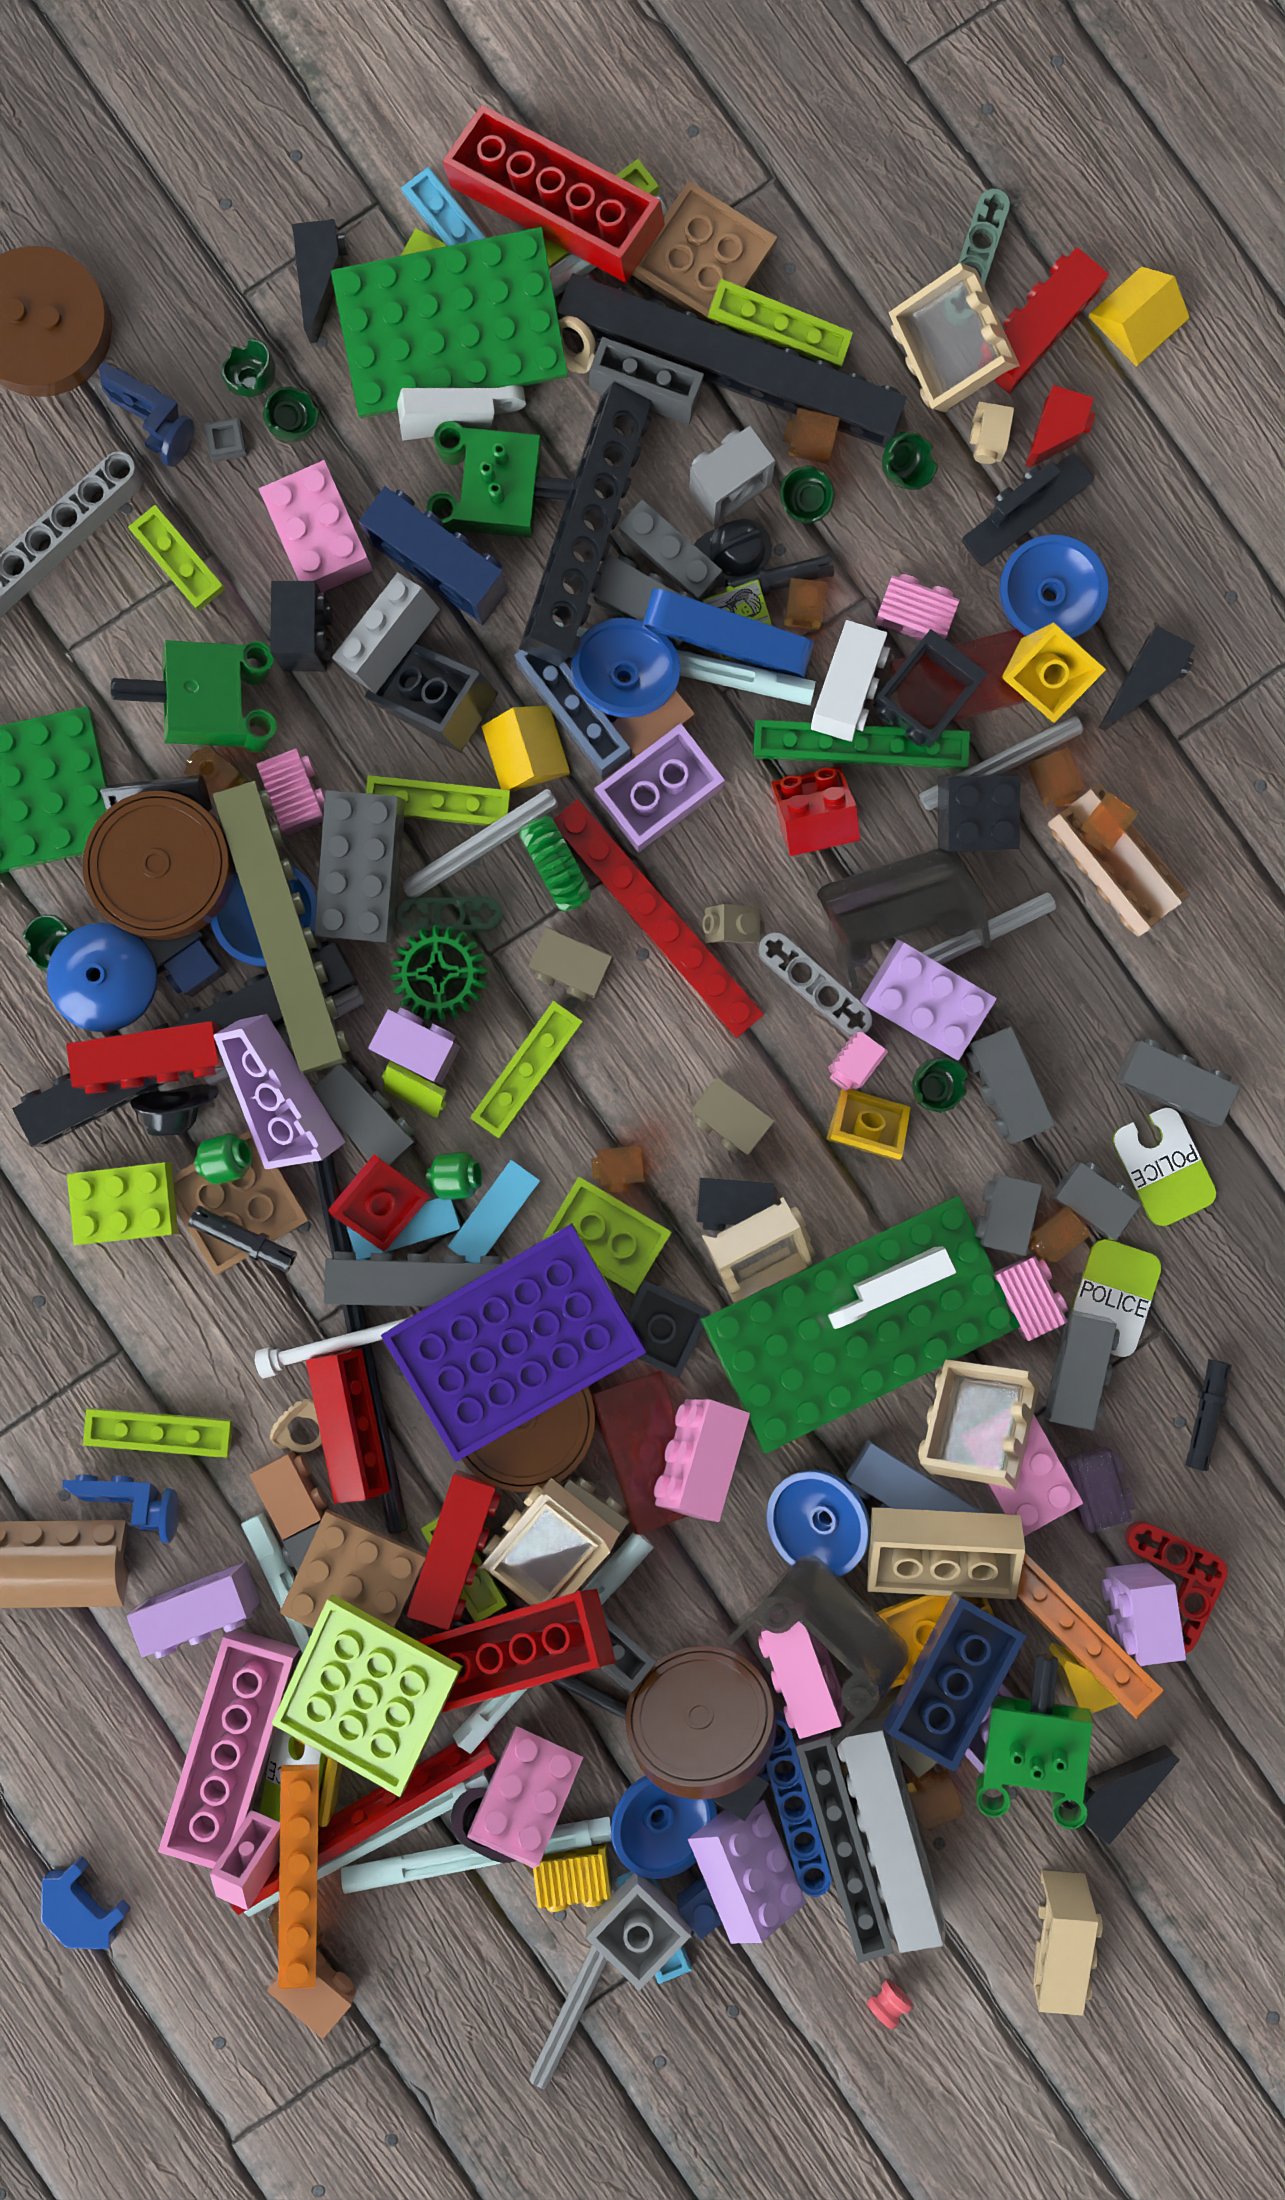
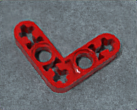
[1125,1521,1228,1654]

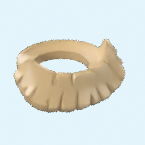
[559,316,597,374]
[270,1399,322,1453]

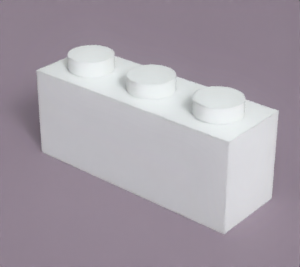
[811,620,890,742]

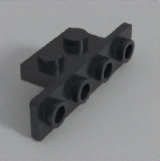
[962,453,1094,566]

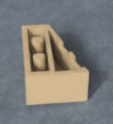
[1033,1870,1103,2016]

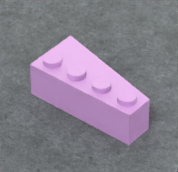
[214,1014,346,1169]

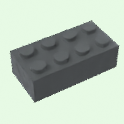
[314,790,405,943]

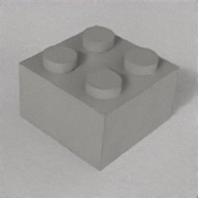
[689,426,775,526]
[586,1873,691,1991]

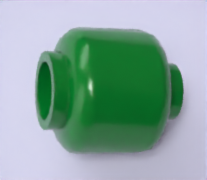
[194,1133,252,1185]
[426,1152,483,1200]

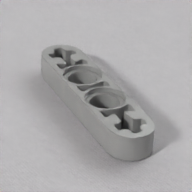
[758,932,872,1036]

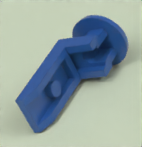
[62,1475,179,1543]

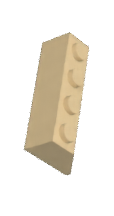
[867,1508,1025,1599]

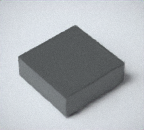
[204,417,248,463]

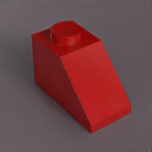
[1025,385,1096,467]

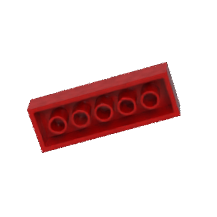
[442,104,665,283]
[416,1589,616,1714]

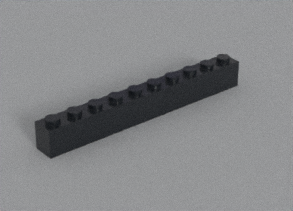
[557,273,907,448]
[12,941,359,1147]

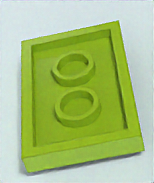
[67,1162,179,1245]
[542,1176,672,1294]

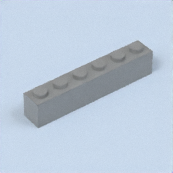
[837,1717,947,1953]

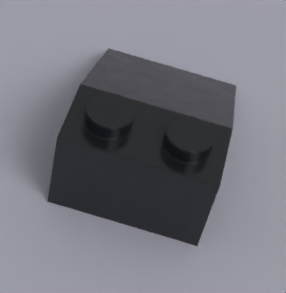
[364,643,498,753]

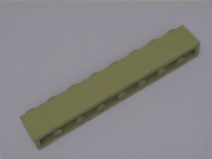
[213,781,350,1075]

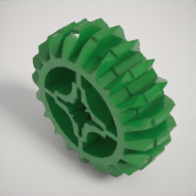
[520,815,591,912]
[390,925,488,1023]

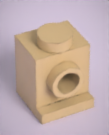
[969,402,1014,464]

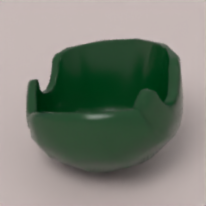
[221,338,276,397]
[263,386,320,442]
[881,432,938,490]
[779,465,836,524]
[23,914,75,972]
[912,1057,968,1113]

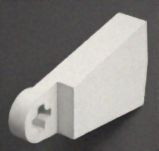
[397,385,526,441]
[828,1246,956,1329]

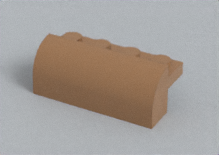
[1047,783,1190,937]
[0,1520,129,1608]

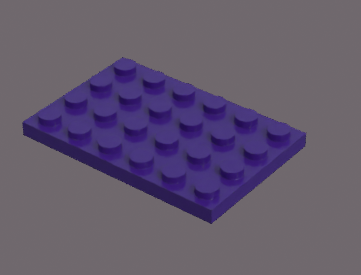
[381,1223,647,1462]

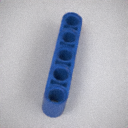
[642,589,814,678]
[766,1710,831,1897]

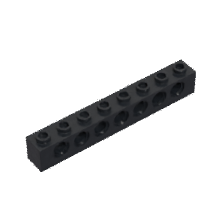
[519,382,651,666]

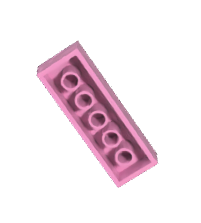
[158,1629,301,1869]

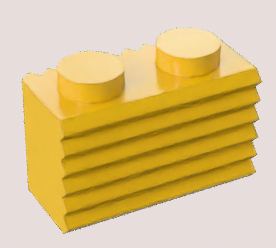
[533,1844,612,1912]

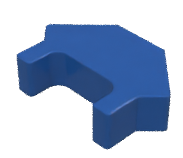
[41,1857,130,1949]

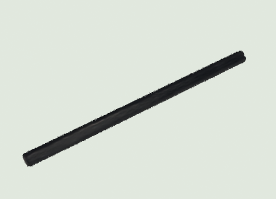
[313,1153,408,1534]

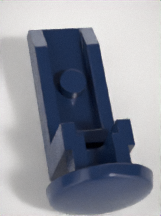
[99,362,195,467]

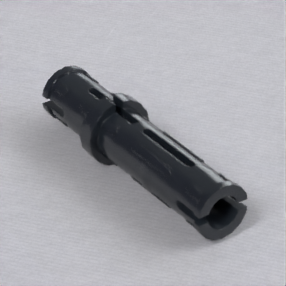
[725,553,834,596]
[188,1205,297,1273]
[1185,1359,1232,1471]

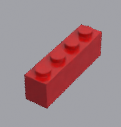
[978,247,1109,394]
[66,1021,225,1094]
[306,1348,390,1503]
[407,1469,501,1630]

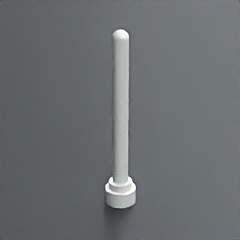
[255,1317,409,1379]

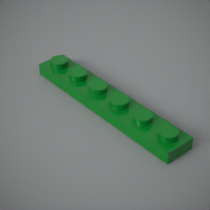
[753,720,970,770]

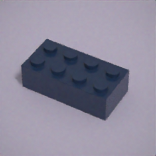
[359,486,508,626]
[882,1593,1027,1772]

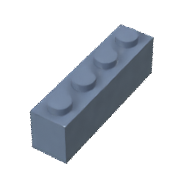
[514,650,631,779]
[845,1439,985,1513]

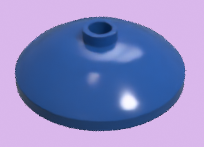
[999,535,1108,639]
[571,618,680,717]
[211,866,317,967]
[47,923,158,1032]
[767,1470,871,1578]
[611,1775,717,1879]

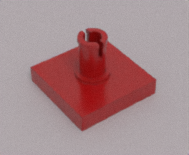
[328,1153,430,1252]

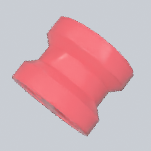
[867,1979,914,2030]

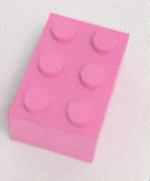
[258,460,373,593]
[654,1399,750,1522]
[959,1408,1083,1536]
[758,1599,847,1739]
[467,1726,583,1868]

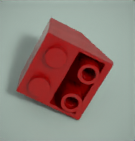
[771,766,860,856]

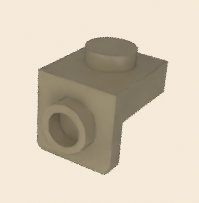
[702,904,760,944]

